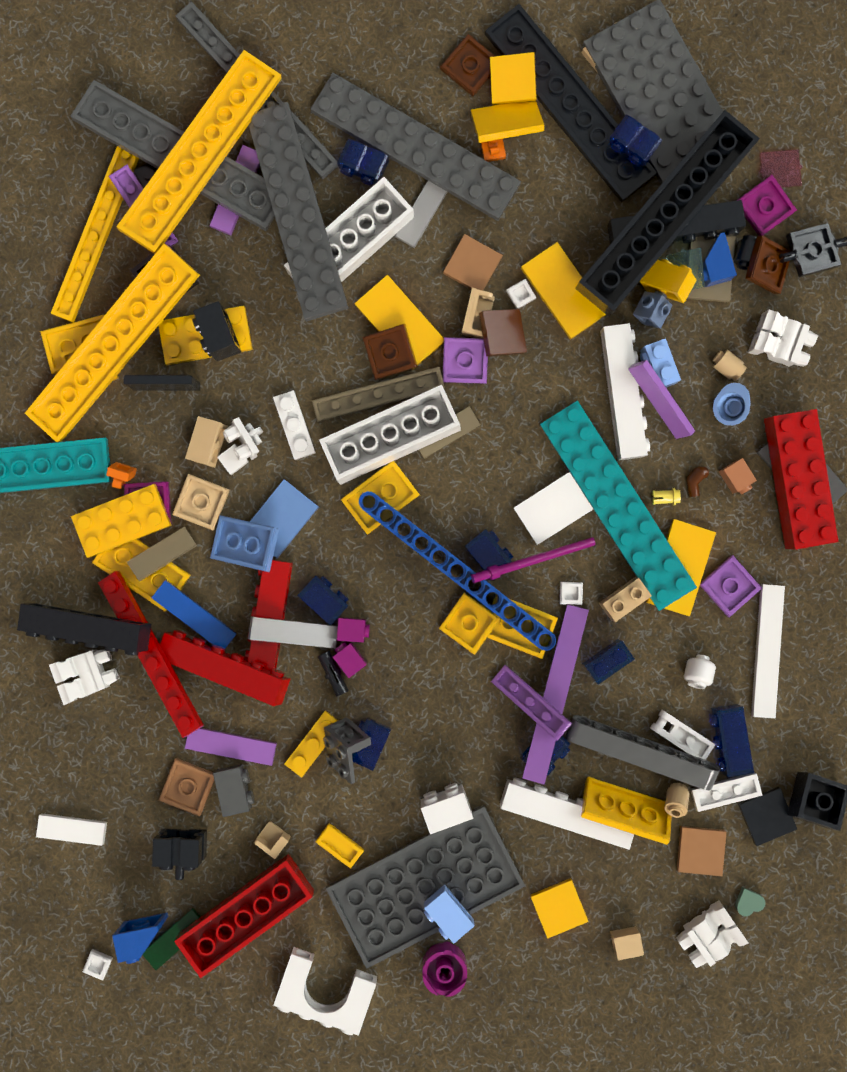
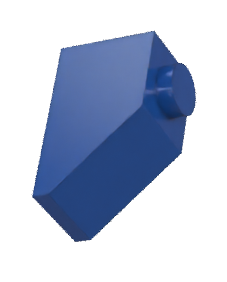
[699,232,737,287]

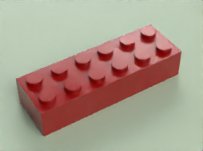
[764,409,839,550]
[174,853,314,979]

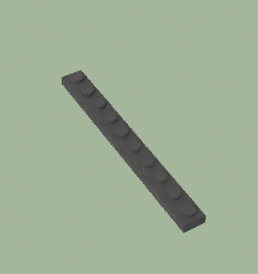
[175,1,339,180]

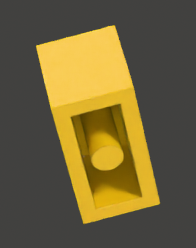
[640,259,697,303]

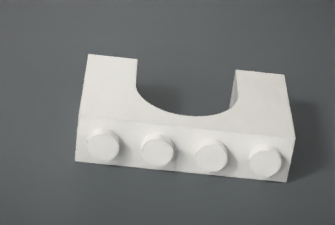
[273,947,377,1036]

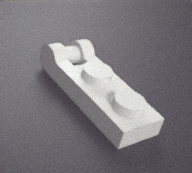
[650,710,715,760]

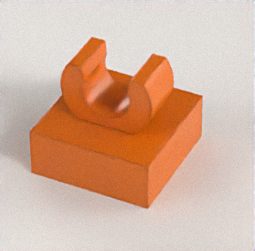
[481,139,506,162]
[106,462,137,489]

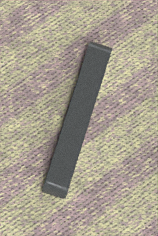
[565,715,720,790]

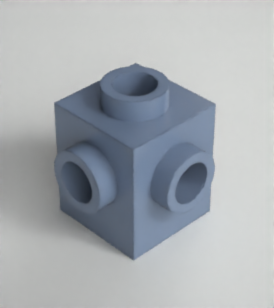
[633,291,673,329]

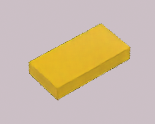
[315,823,364,869]

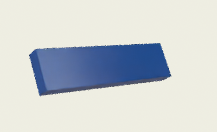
[151,580,237,649]

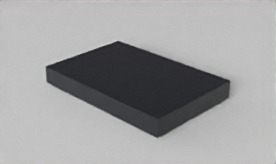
[124,375,200,391]

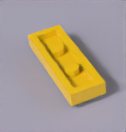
[284,710,339,778]

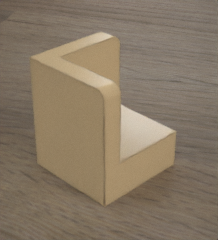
[254,821,291,859]
[610,926,644,960]

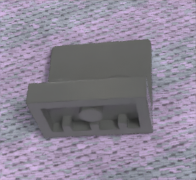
[323,717,371,784]

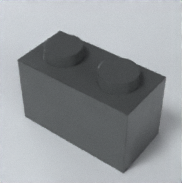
[213,764,255,817]

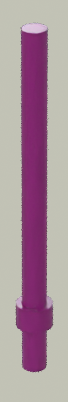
[471,537,595,583]

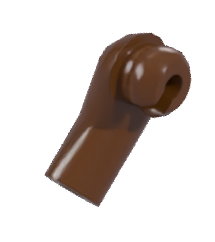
[686,466,709,497]

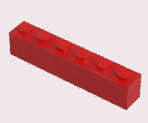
[244,560,293,671]
[160,630,291,706]

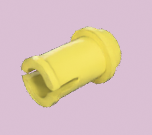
[652,488,681,505]

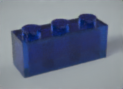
[709,704,754,777]

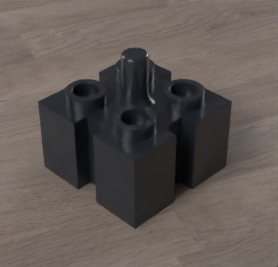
[152,829,207,880]

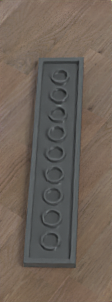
[310,73,521,221]
[71,80,275,231]
[249,102,349,322]

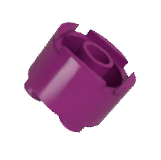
[422,941,468,997]

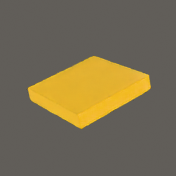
[490,52,537,105]
[439,593,501,655]
[530,878,589,939]

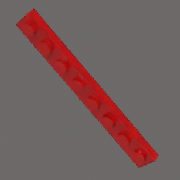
[98,571,204,738]

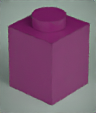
[337,617,370,643]
[333,642,367,678]

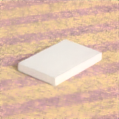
[514,472,593,545]

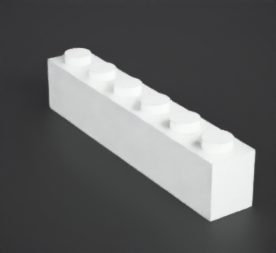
[600,323,650,460]
[500,778,634,850]

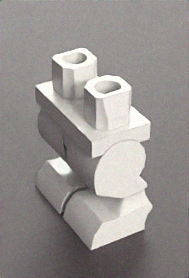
[748,309,818,367]
[49,649,119,705]
[676,900,748,968]

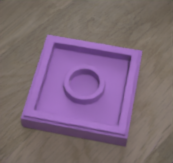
[443,337,488,384]
[700,555,762,617]

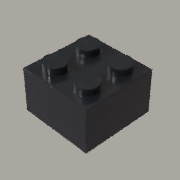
[192,301,242,361]
[787,772,847,831]

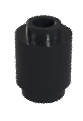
[734,235,757,270]

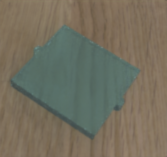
[666,248,705,290]

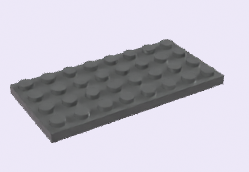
[582,0,723,184]
[326,805,525,969]

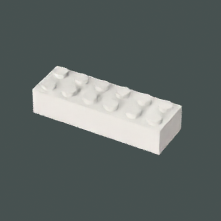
[284,177,414,282]
[319,385,461,485]

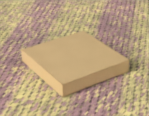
[172,474,230,531]

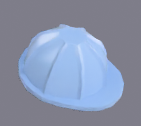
[713,383,750,426]

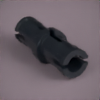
[317,651,349,697]

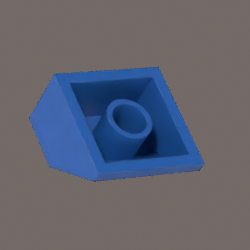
[112,913,168,964]

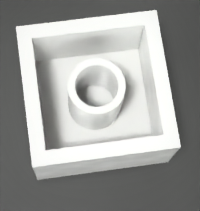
[421,783,473,834]

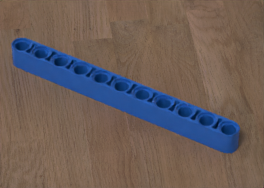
[359,491,556,651]

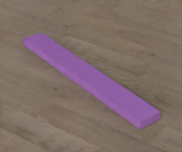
[523,604,589,785]

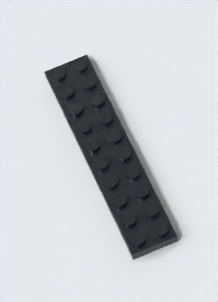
[485,4,657,203]

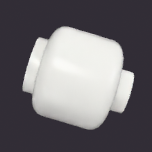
[684,655,716,689]

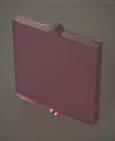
[759,149,802,188]

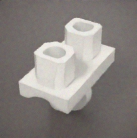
[223,417,263,461]

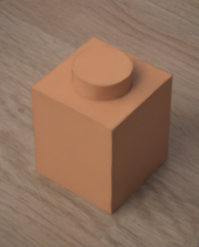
[718,458,757,494]

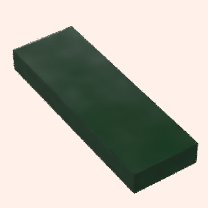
[143,908,201,970]

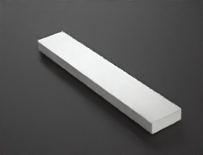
[751,584,785,718]

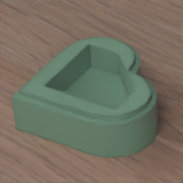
[735,887,765,916]

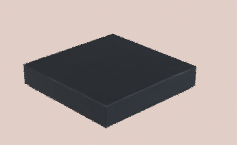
[737,787,797,846]

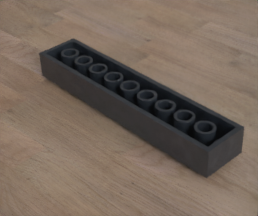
[575,110,760,317]

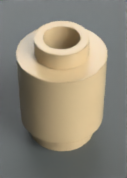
[712,349,747,381]
[665,783,689,818]

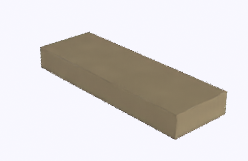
[419,406,481,459]
[127,527,197,582]

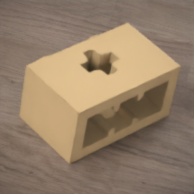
[599,577,652,622]

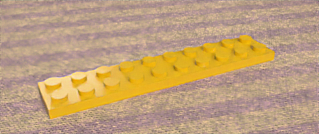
[117,50,281,254]
[25,244,200,442]

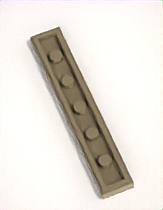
[312,367,445,422]

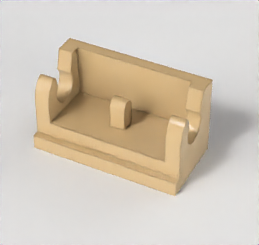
[461,288,495,339]
[185,416,228,468]

